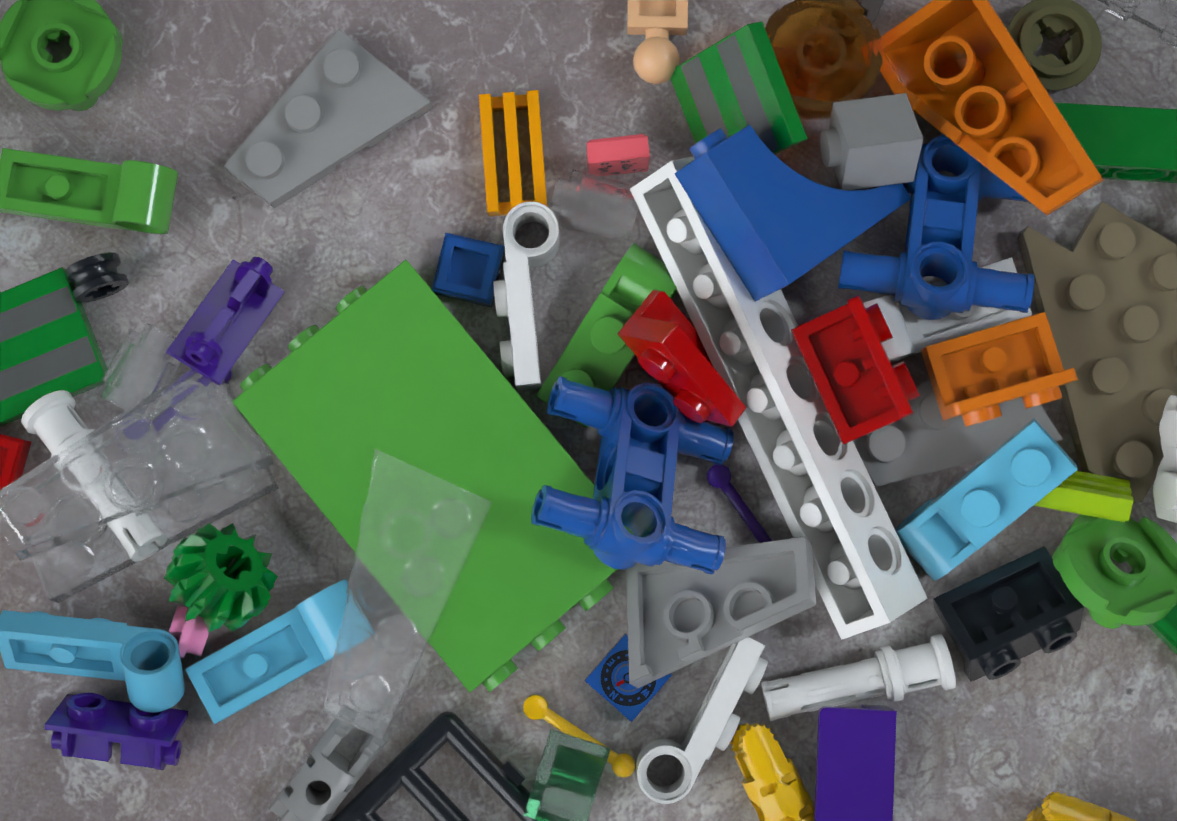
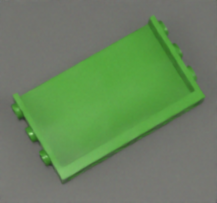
[232,259,634,693]

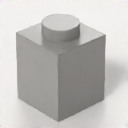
[820,93,923,190]

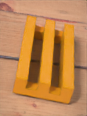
[479,90,547,217]

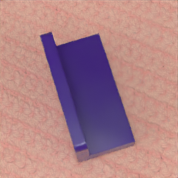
[814,704,897,821]

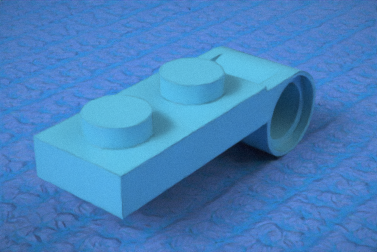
[895,418,1078,581]
[185,579,376,724]
[0,610,185,713]

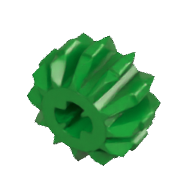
[164,523,278,632]

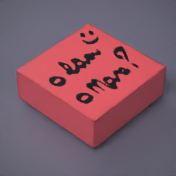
[586,134,650,178]

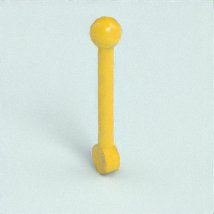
[523,694,636,778]

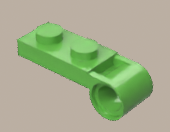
[0,148,178,234]
[536,243,677,429]

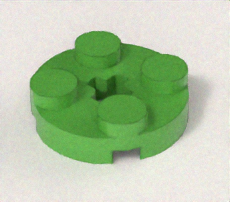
[0,0,123,111]
[1053,514,1177,629]

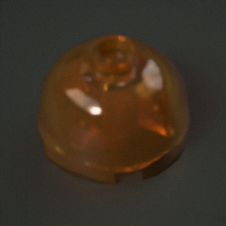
[765,0,883,120]

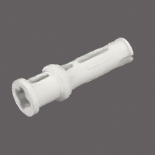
[21,390,167,562]
[761,634,956,722]

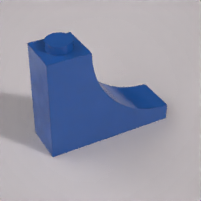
[674,125,912,302]

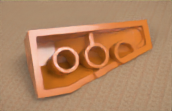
[866,0,1104,215]

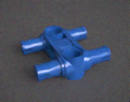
[838,134,1034,320]
[531,376,734,575]

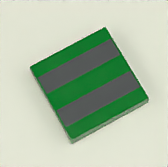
[671,21,807,155]
[0,267,112,427]

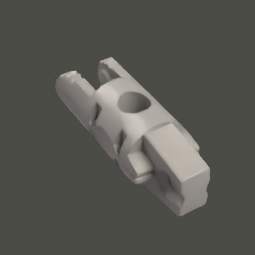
[269,704,391,821]

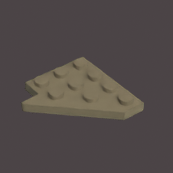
[1017,201,1177,503]

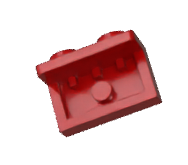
[618,290,747,427]
[791,295,920,444]

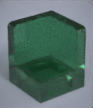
[523,729,610,821]

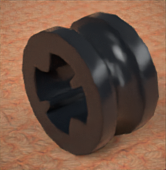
[65,252,129,302]

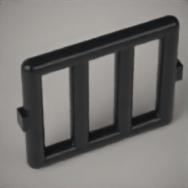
[331,711,557,821]

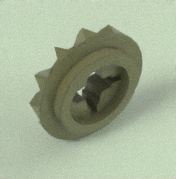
[1007,0,1102,94]

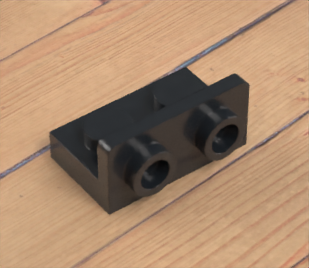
[933,546,1084,682]

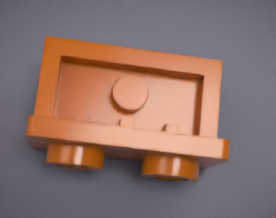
[921,312,1078,427]

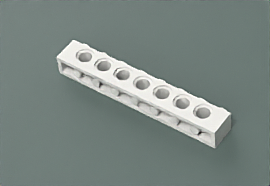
[630,156,928,640]

